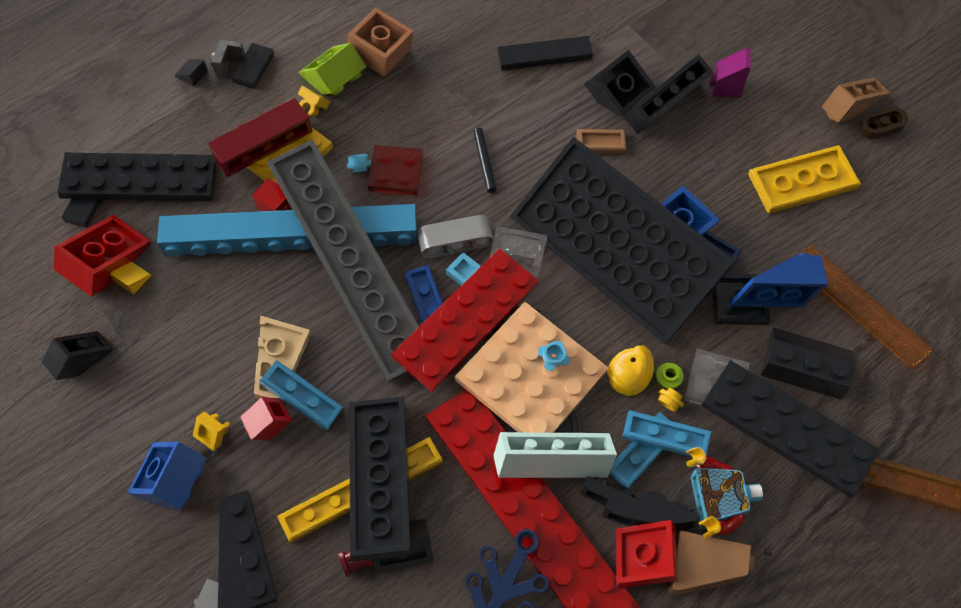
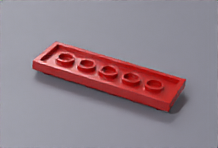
[392,248,539,392]

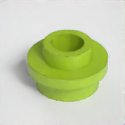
[656,363,684,389]

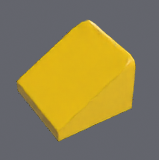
[110,262,151,294]

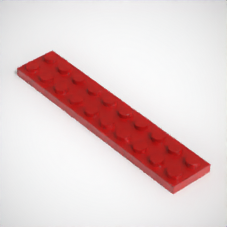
[426,389,640,608]

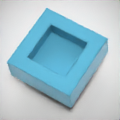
[446,253,481,285]

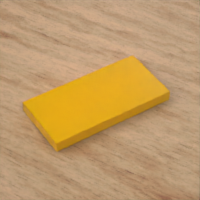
[748,145,861,214]

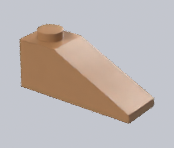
[822,78,890,123]

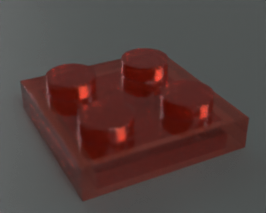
[368,145,423,195]

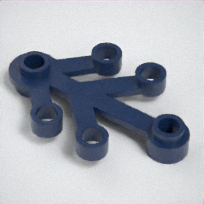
[465,529,550,608]

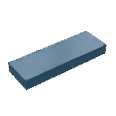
[259,360,344,431]
[622,410,711,457]
[609,412,670,490]

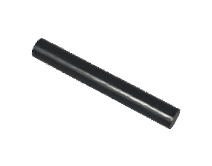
[473,128,497,193]

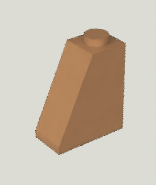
[668,531,754,597]

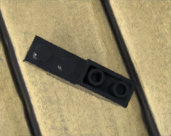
[580,476,699,530]

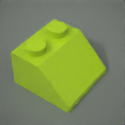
[298,43,367,96]

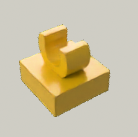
[298,86,331,117]
[193,411,230,451]

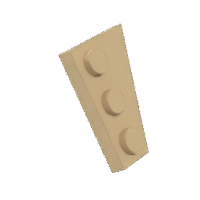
[254,315,311,402]

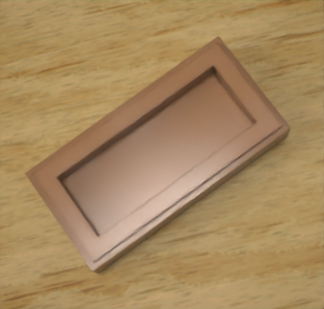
[576,129,626,155]

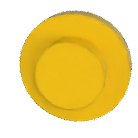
[657,388,684,412]

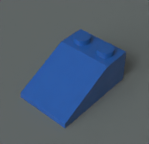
[730,253,828,307]

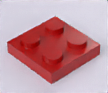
[616,520,678,588]

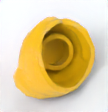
[607,345,654,396]

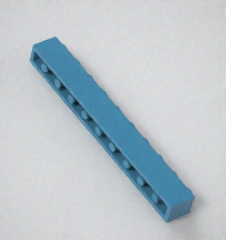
[157,204,417,257]

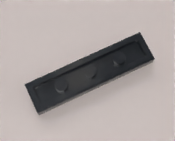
[498,36,593,70]

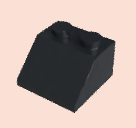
[584,50,656,116]

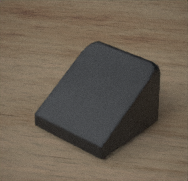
[175,59,208,86]

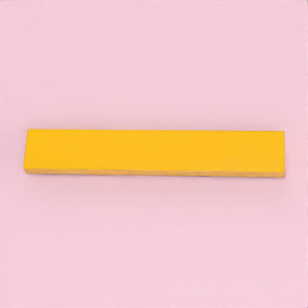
[277,437,443,544]

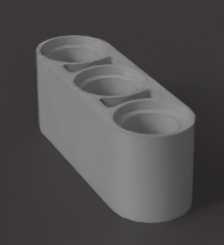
[417,215,494,258]

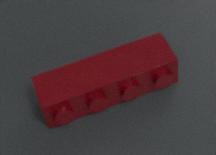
[208,97,313,178]

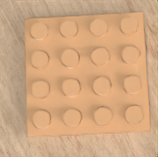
[455,302,609,433]

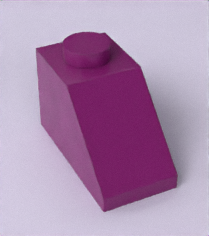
[708,48,751,98]

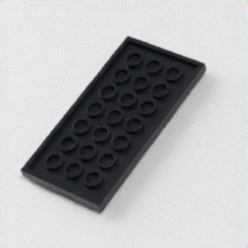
[510,136,735,345]

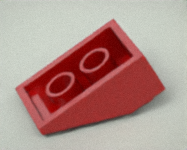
[53,215,151,297]

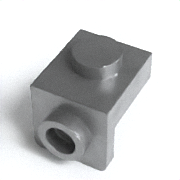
[210,40,245,78]

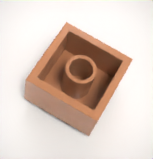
[347,8,414,77]

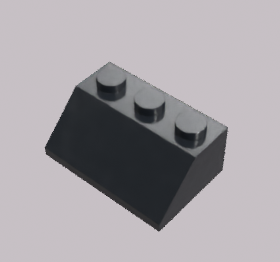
[761,327,855,400]

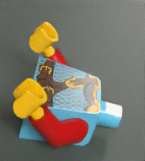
[686,447,763,539]

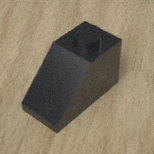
[42,331,113,380]

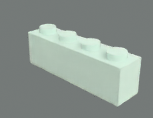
[494,432,617,478]

